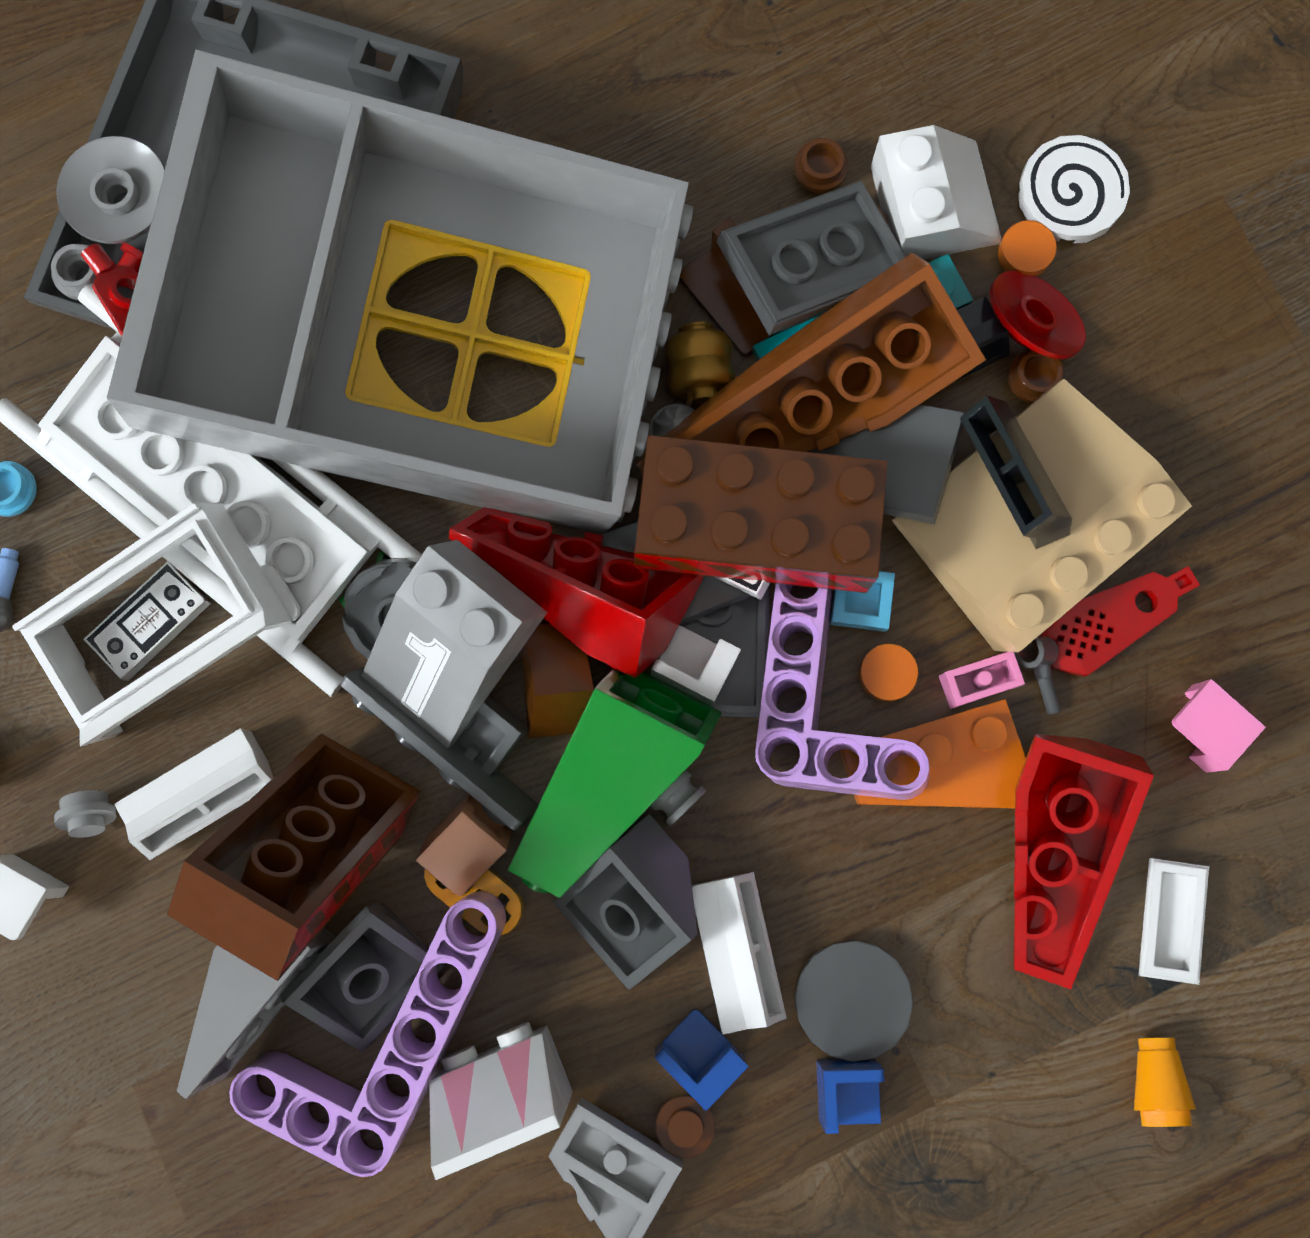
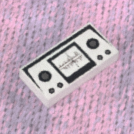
[84,561,211,681]

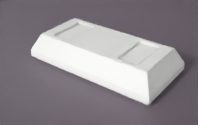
[1138,858,1209,985]

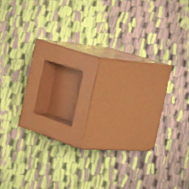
[416,793,513,896]

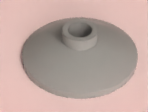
[56,136,165,244]

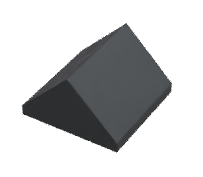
[279,902,445,1052]

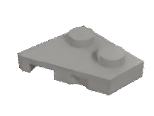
[548,1097,684,1238]

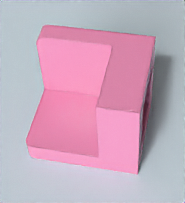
[1172,679,1266,773]

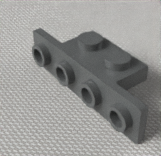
[340,667,538,830]

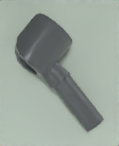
[1014,636,1061,714]

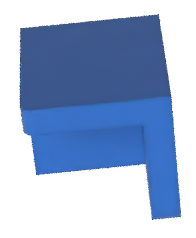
[654,1009,749,1111]
[816,1059,885,1134]

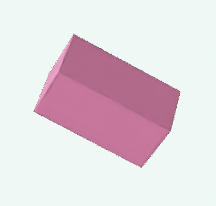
[939,652,1025,709]

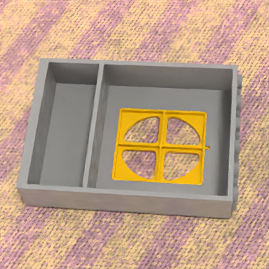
[107,49,693,535]

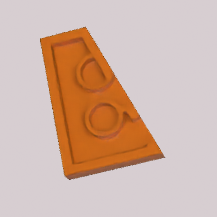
[840,699,1026,809]

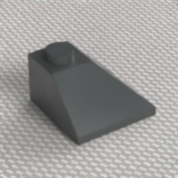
[553,814,698,990]

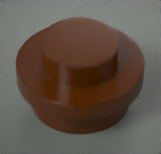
[794,138,848,194]
[1008,349,1065,404]
[656,1095,715,1158]

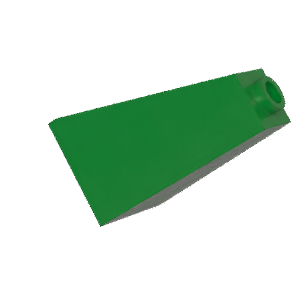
[508,669,722,898]

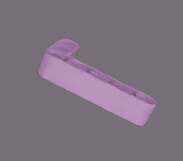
[755,584,930,800]
[229,891,506,1177]

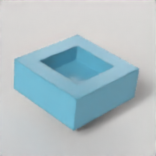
[829,571,895,632]

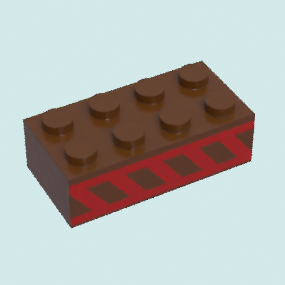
[634,435,887,593]
[167,733,420,981]

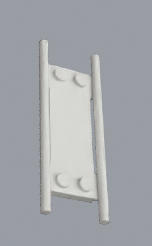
[0,284,422,697]

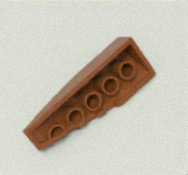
[635,253,986,474]

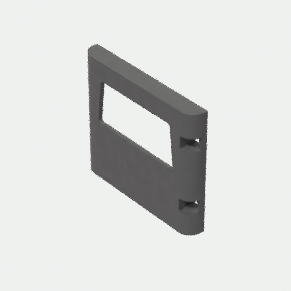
[24,0,463,330]

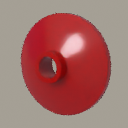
[989,271,1086,359]

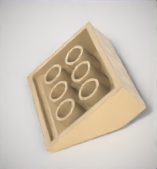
[891,379,1192,653]

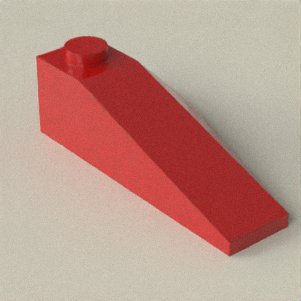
[449,507,704,678]
[1013,734,1154,989]

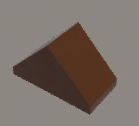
[523,622,594,738]

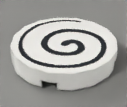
[1018,135,1130,243]

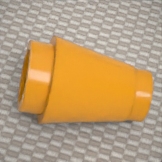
[1134,1038,1197,1127]

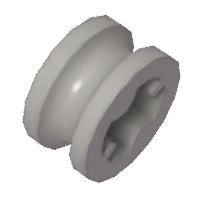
[650,770,707,826]

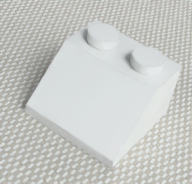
[870,125,1002,260]

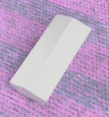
[114,728,274,860]
[692,872,786,1035]

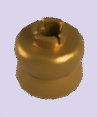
[664,322,736,408]

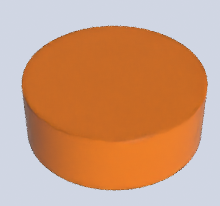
[998,220,1057,277]
[858,644,918,702]

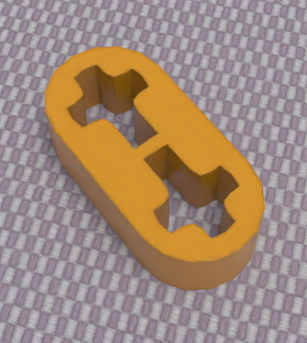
[424,868,524,935]

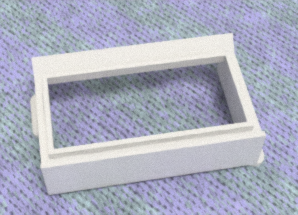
[12,502,300,747]

